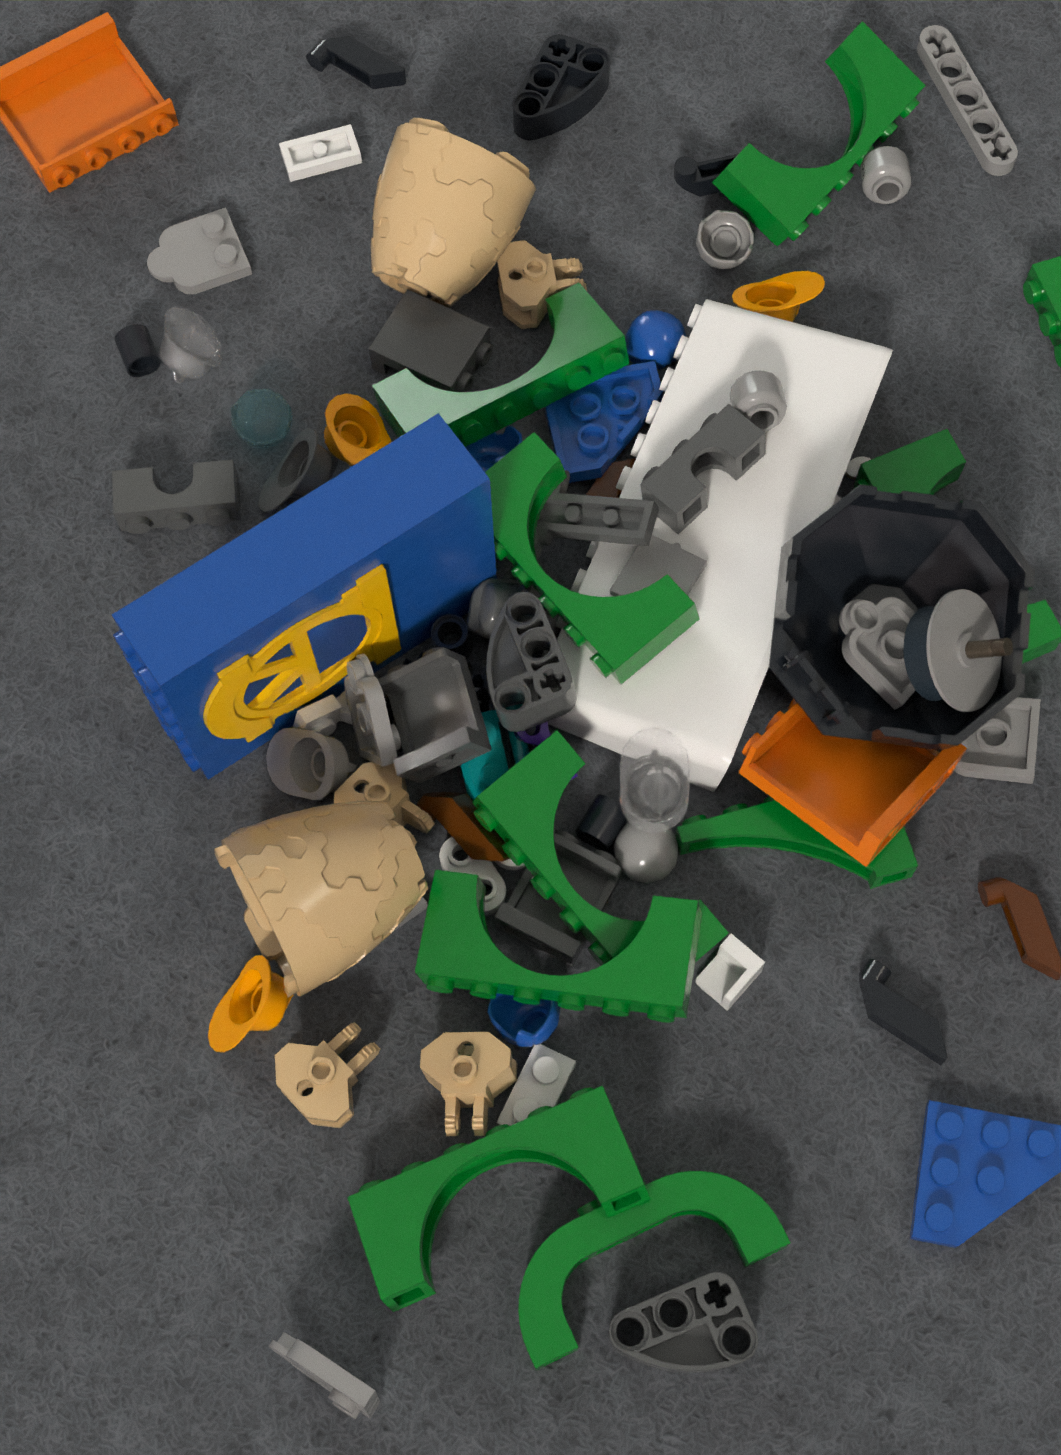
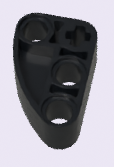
[513,34,610,141]

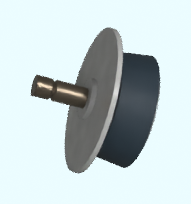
[903,589,1013,712]

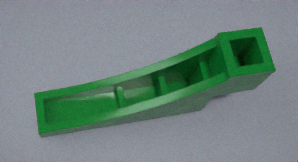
[675,796,918,889]

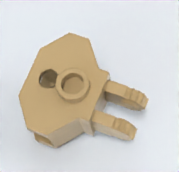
[497,240,587,329]
[334,762,435,847]
[275,1022,381,1128]
[420,1032,517,1136]

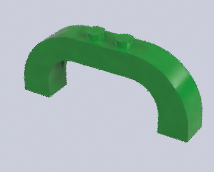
[518,1171,791,1370]

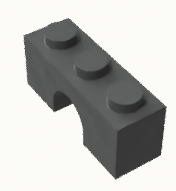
[640,404,765,535]
[112,459,241,534]

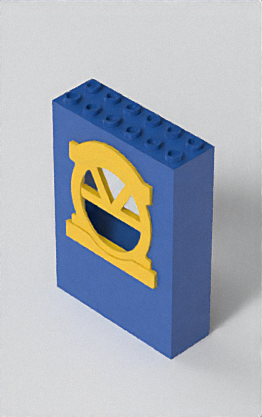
[112,413,497,780]

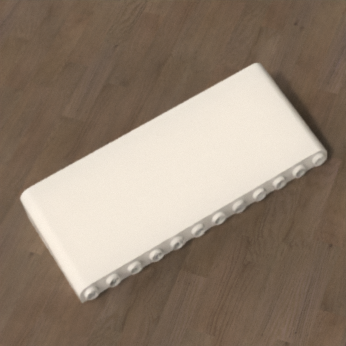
[541,299,893,792]

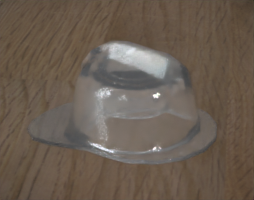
[159,307,221,384]
[620,727,690,833]

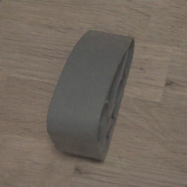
[486,592,577,732]
[608,1272,759,1373]

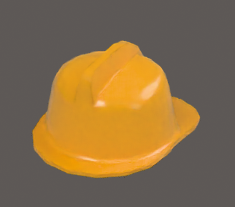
[732,271,825,322]
[324,393,392,466]
[208,955,293,1053]

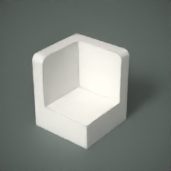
[696,933,765,1011]

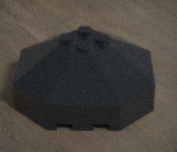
[769,485,1035,751]

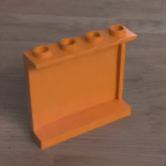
[0,12,179,193]
[739,698,967,867]

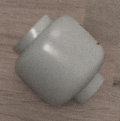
[860,146,911,204]
[730,371,787,432]

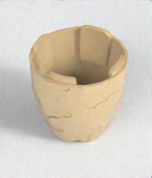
[371,118,536,308]
[214,801,428,997]

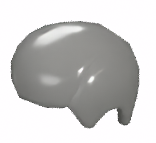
[695,210,754,270]
[613,817,678,884]

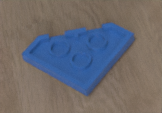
[544,361,663,483]
[910,1100,1061,1248]

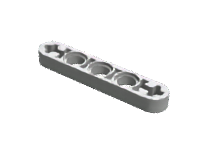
[917,25,1018,176]

